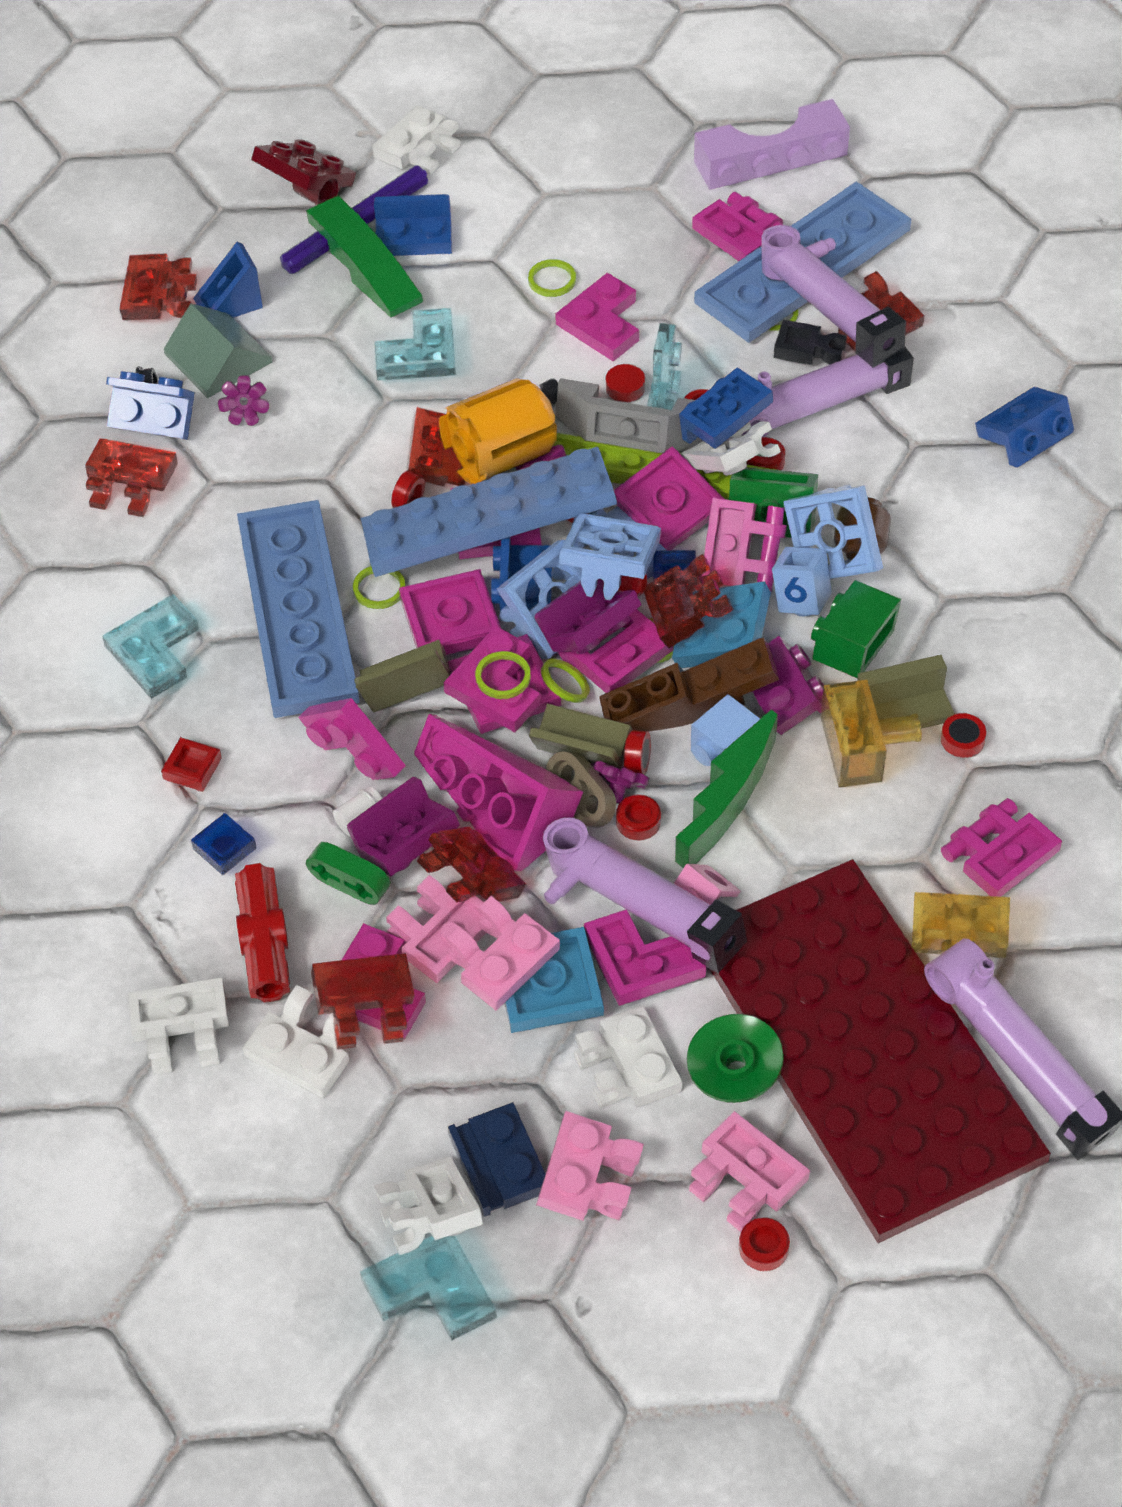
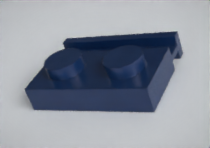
[448,1102,545,1217]

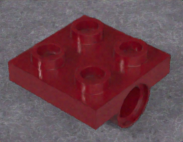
[251,139,356,205]

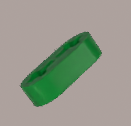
[305,842,391,905]

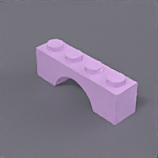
[694,99,850,190]

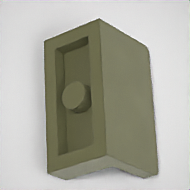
[354,640,451,713]
[855,654,955,740]
[529,704,633,770]

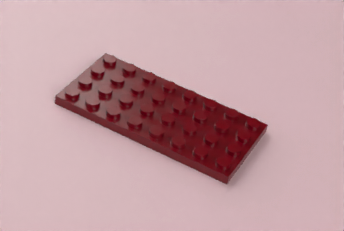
[709,859,1051,1244]

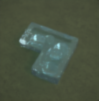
[375,308,456,381]
[647,323,682,410]
[102,594,199,699]
[360,1236,497,1341]

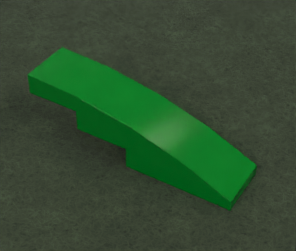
[306,195,423,318]
[675,710,778,868]

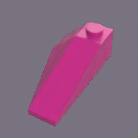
[414,714,583,872]

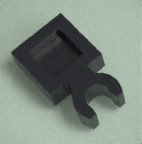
[773,319,847,365]

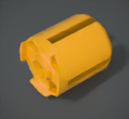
[439,378,557,484]

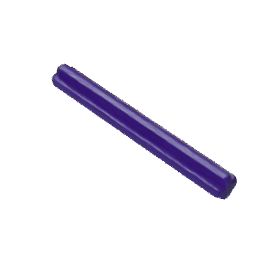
[280,165,428,274]

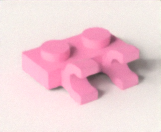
[386,875,486,983]
[446,896,560,1011]
[536,1111,644,1221]
[689,1111,810,1232]

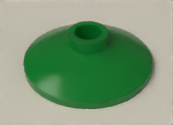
[687,1014,783,1103]

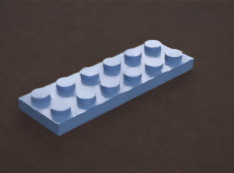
[694,181,911,343]
[361,446,617,577]
[237,500,360,718]

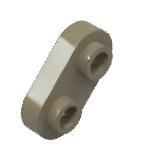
[545,751,616,828]

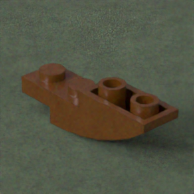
[599,637,779,732]

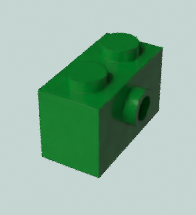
[729,467,819,538]
[811,580,901,678]

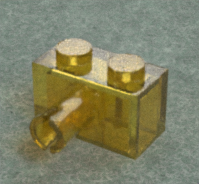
[820,680,922,788]
[912,892,1010,958]

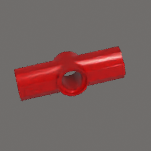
[235,863,290,1002]

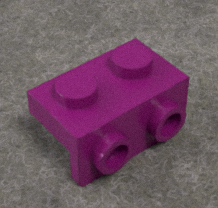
[534,579,642,654]
[752,636,833,735]
[347,777,460,877]

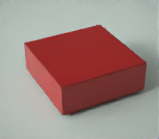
[161,737,222,792]

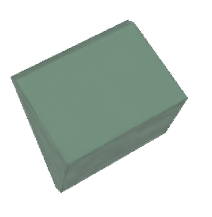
[164,303,273,399]

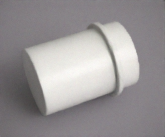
[333,786,382,837]

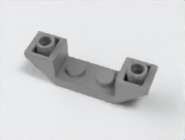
[556,378,703,453]

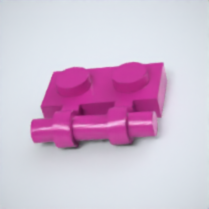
[692,192,783,261]
[700,498,786,592]
[941,798,1062,901]

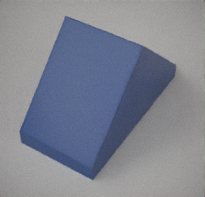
[193,241,263,318]

